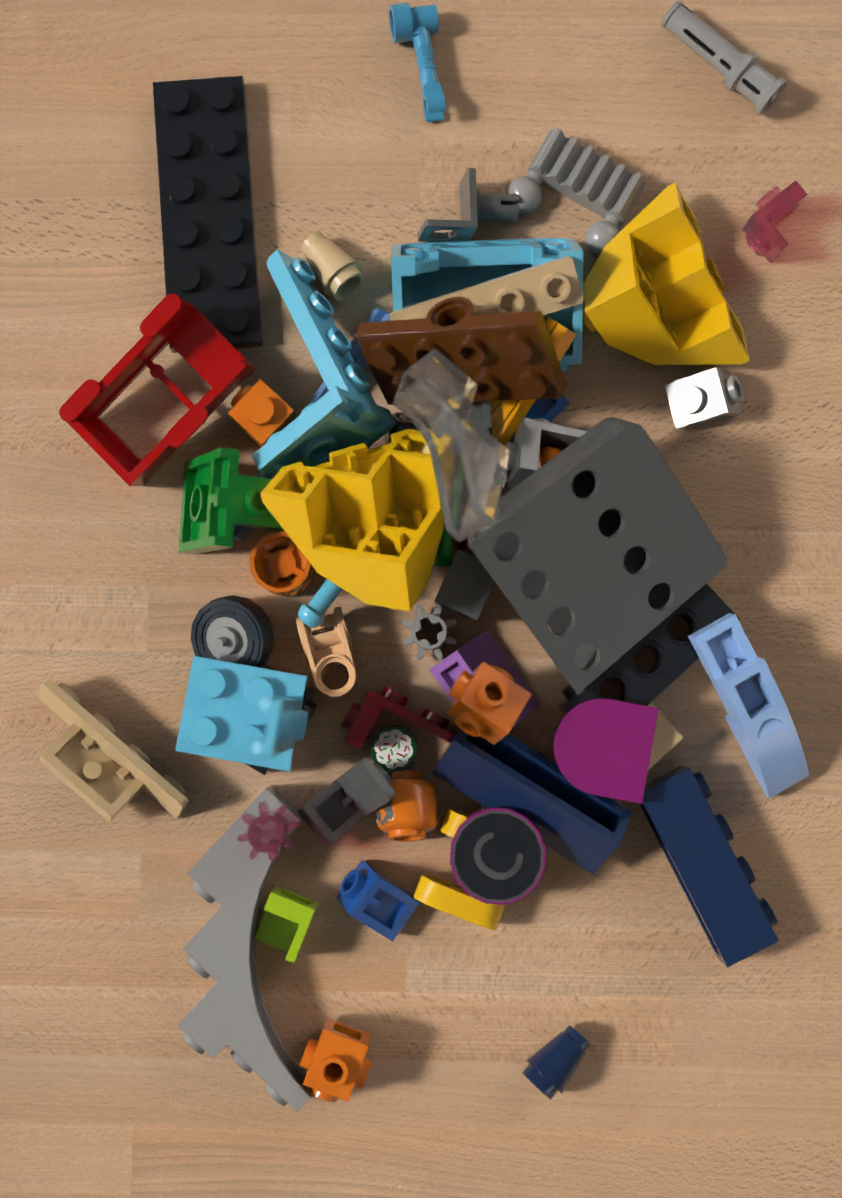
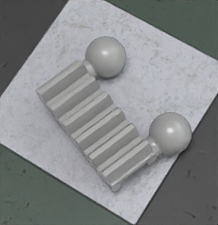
[506,128,646,257]

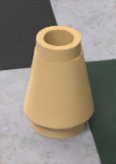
[301,232,364,301]

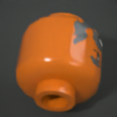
[376,770,438,842]

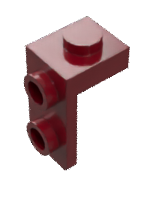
[341,686,454,749]

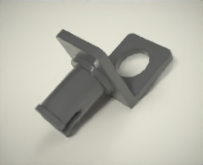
[418,168,520,242]

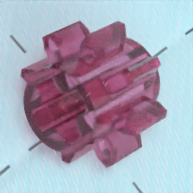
[237,801,300,863]

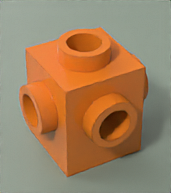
[446,662,532,745]
[299,1018,372,1102]

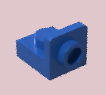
[337,860,420,941]

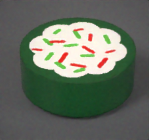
[370,725,417,773]

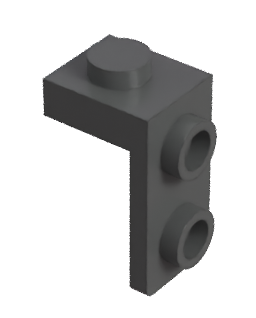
[501,418,590,489]
[297,757,396,848]

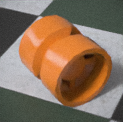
[249,531,316,597]

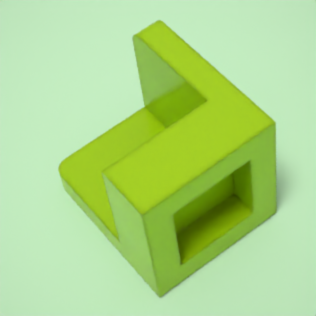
[255,885,319,963]

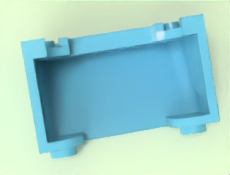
[391,238,583,372]

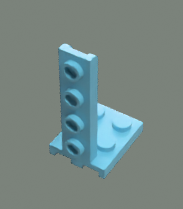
[252,249,397,476]
[175,656,308,771]

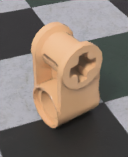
[296,606,359,699]

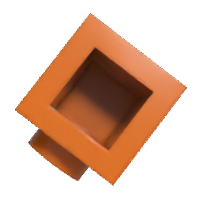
[228,379,297,447]

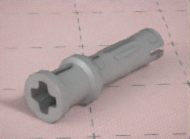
[661,0,787,116]

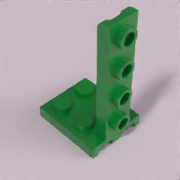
[178,448,285,554]

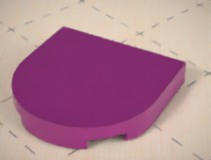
[553,698,659,804]

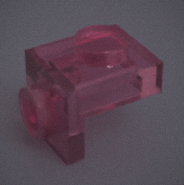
[742,180,808,263]

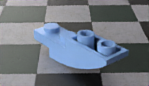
[688,613,809,799]

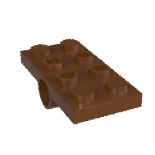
[355,297,567,405]

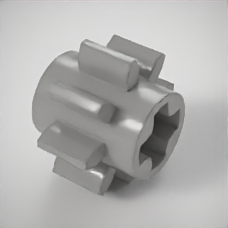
[402,604,457,660]

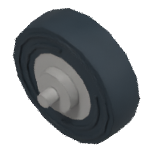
[191,595,274,668]

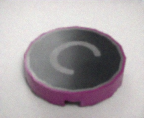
[450,807,546,905]

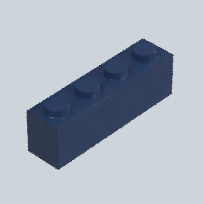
[432,728,632,875]
[639,765,779,967]

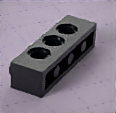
[558,583,740,714]

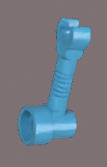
[389,2,446,122]

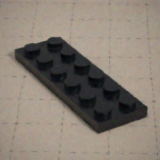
[153,76,263,353]

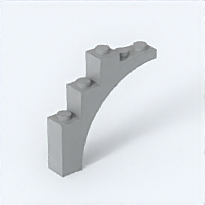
[178,785,311,1112]

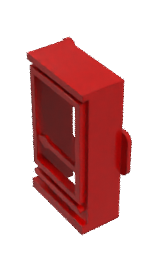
[59,294,256,486]

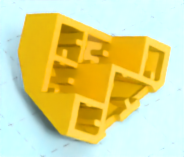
[583,182,750,365]
[260,429,454,611]

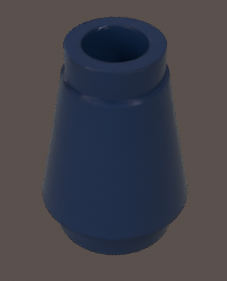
[522,1025,590,1100]

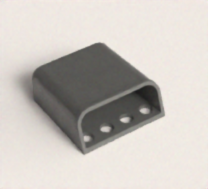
[467,417,726,695]

